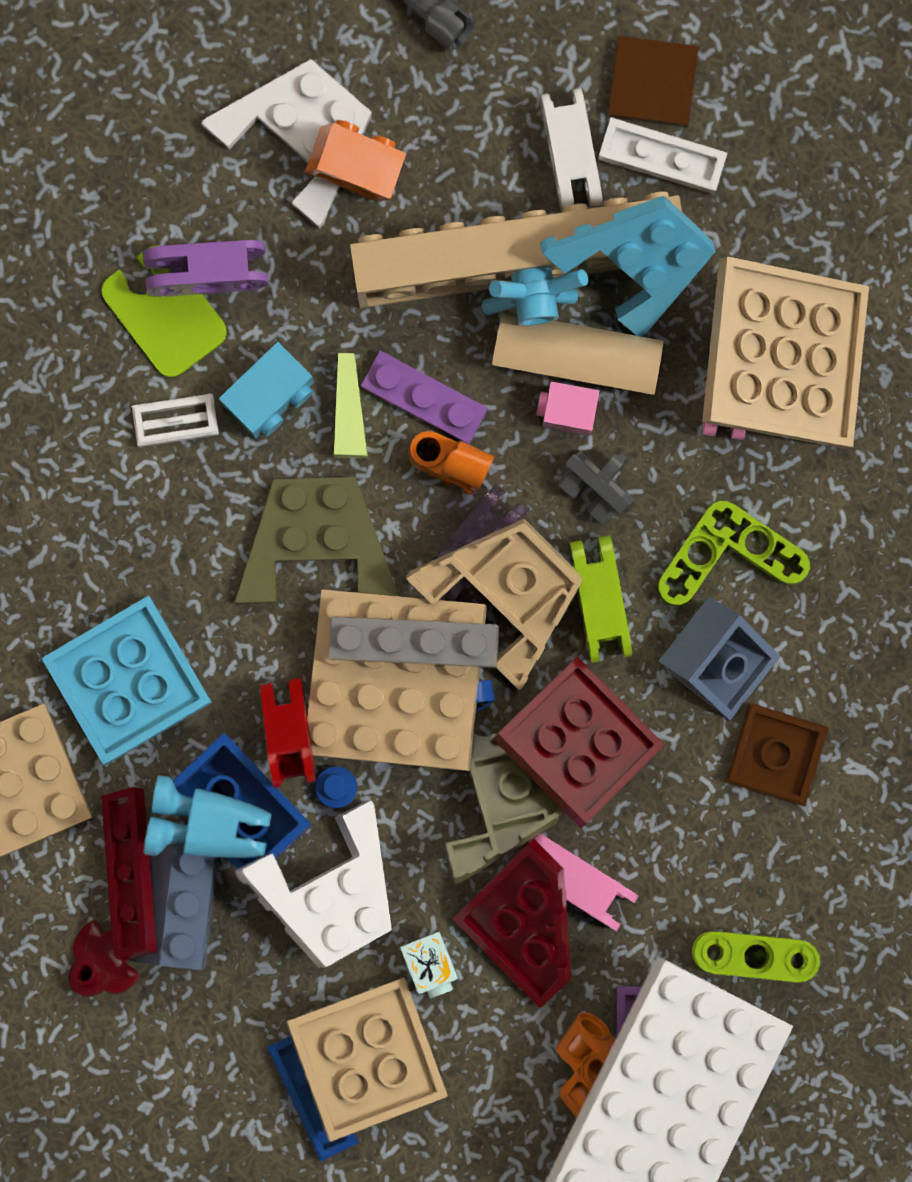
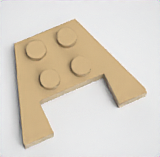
[407,519,582,690]

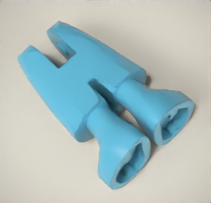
[144,775,271,858]

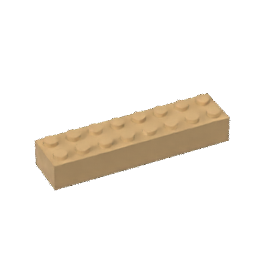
[350,192,682,308]

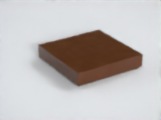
[608,36,699,128]
[725,703,829,807]

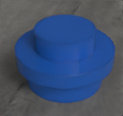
[316,767,357,808]

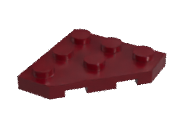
[453,838,572,1008]

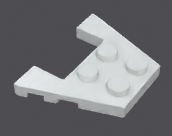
[201,60,372,229]
[235,800,392,968]

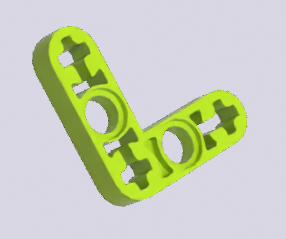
[658,501,810,606]

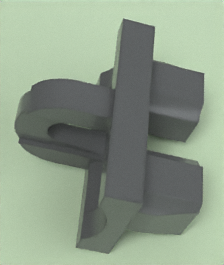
[558,450,635,524]

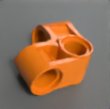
[408,431,494,495]
[556,1012,616,1118]

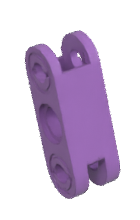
[143,240,269,297]

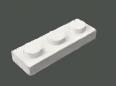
[598,118,727,195]

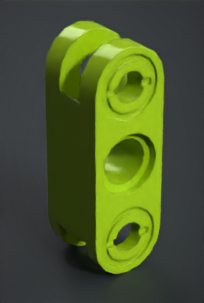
[569,535,632,663]
[692,931,820,982]

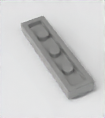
[329,617,499,668]

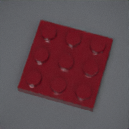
[493,656,664,828]

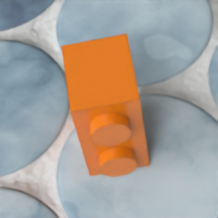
[305,120,406,202]

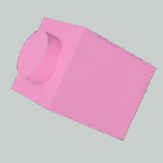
[536,382,600,436]

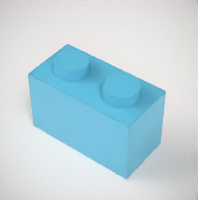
[219,342,314,439]

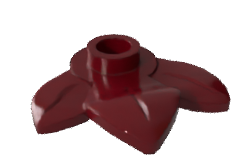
[68,920,140,997]

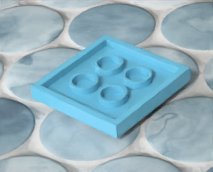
[41,595,212,766]

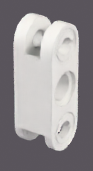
[540,88,603,213]

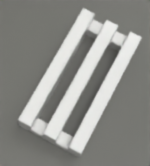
[132,394,219,447]

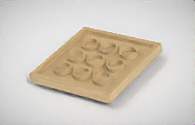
[702,256,869,449]
[307,590,487,771]

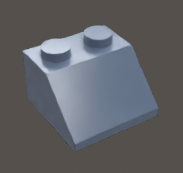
[658,597,780,720]

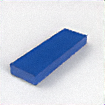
[267,1036,359,1162]

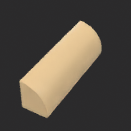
[492,311,663,395]

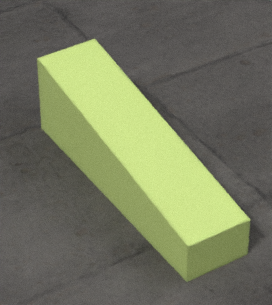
[334,353,368,459]

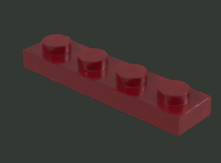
[101,787,157,960]

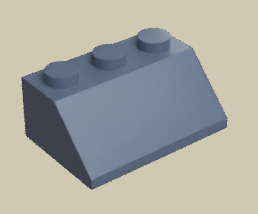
[128,843,218,970]

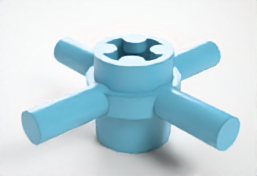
[482,267,588,326]

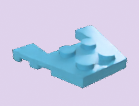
[540,195,716,337]

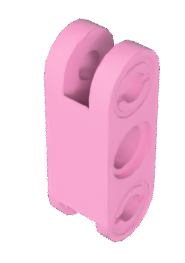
[528,834,639,932]

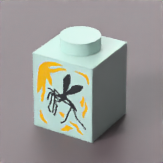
[400,931,458,999]

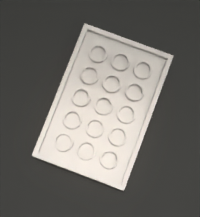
[545,956,793,1182]

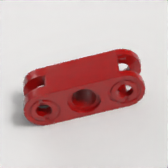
[260,677,316,788]

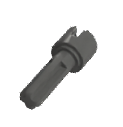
[402,0,476,52]

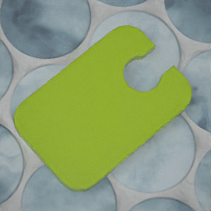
[102,246,227,377]

